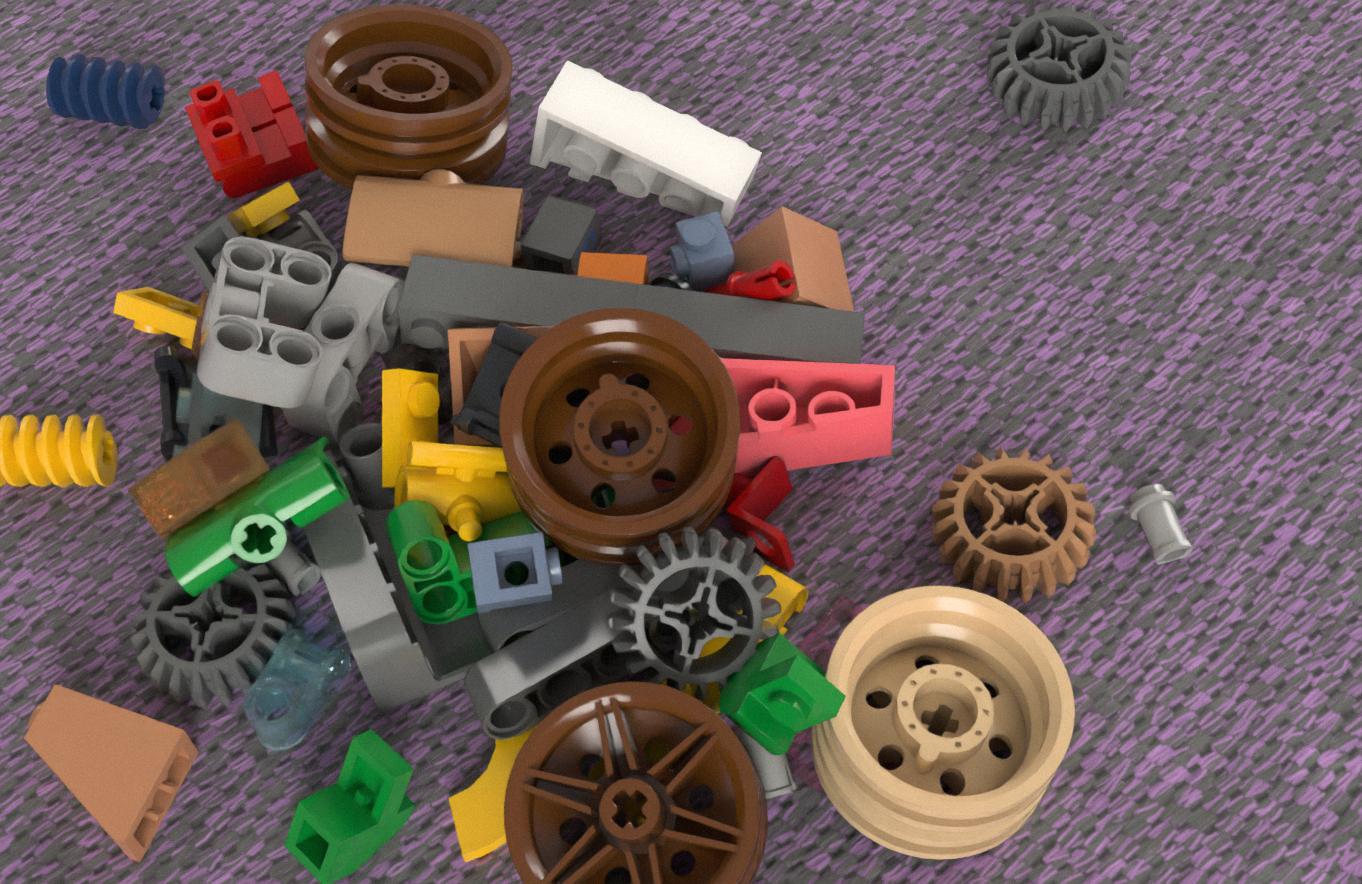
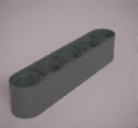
[464,536,743,740]

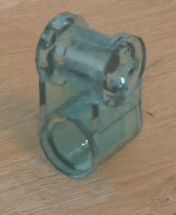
[244,629,351,752]

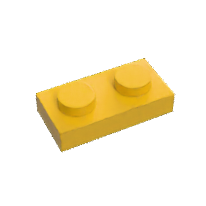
[226,181,300,238]
[113,287,206,351]
[382,369,440,488]

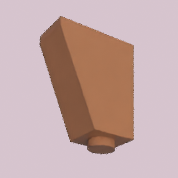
[24,684,199,862]

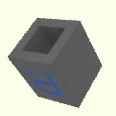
[521,195,602,275]

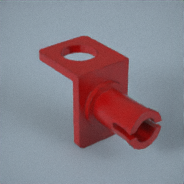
[725,457,795,572]

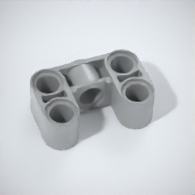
[197,236,332,408]
[281,262,405,447]

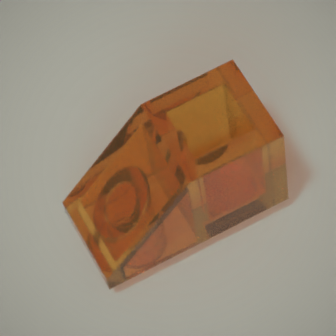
[128,418,270,540]

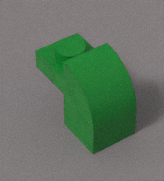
[719,633,846,755]
[284,729,415,884]

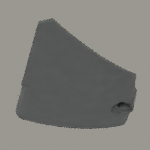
[303,422,756,715]

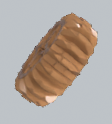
[932,446,1096,605]

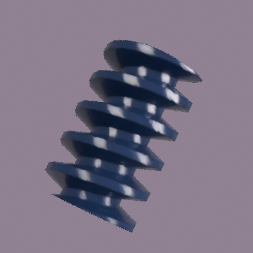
[46,54,165,129]

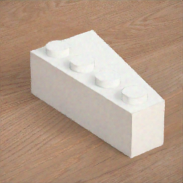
[530,61,762,226]

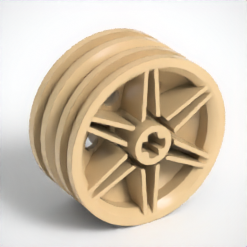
[811,586,1075,860]

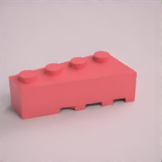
[652,358,895,491]

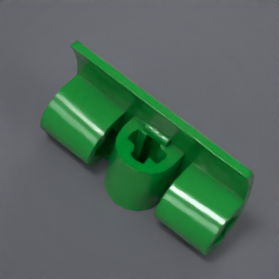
[165,437,350,596]

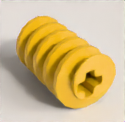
[0,414,118,487]

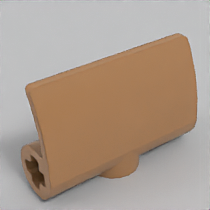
[342,169,524,267]

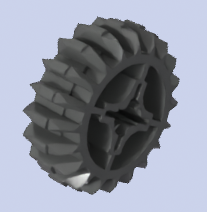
[987,2,1131,134]
[607,527,781,701]
[130,559,296,710]

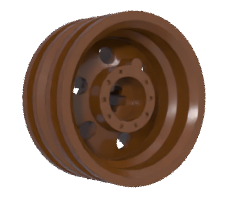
[305,4,513,190]
[499,308,740,566]
[504,682,768,884]

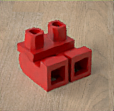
[185,70,319,199]

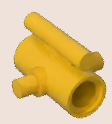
[394,441,521,541]

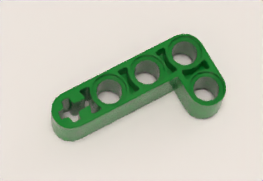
[385,486,616,625]

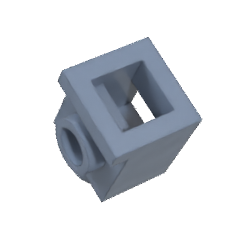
[669,211,735,292]
[467,532,562,614]

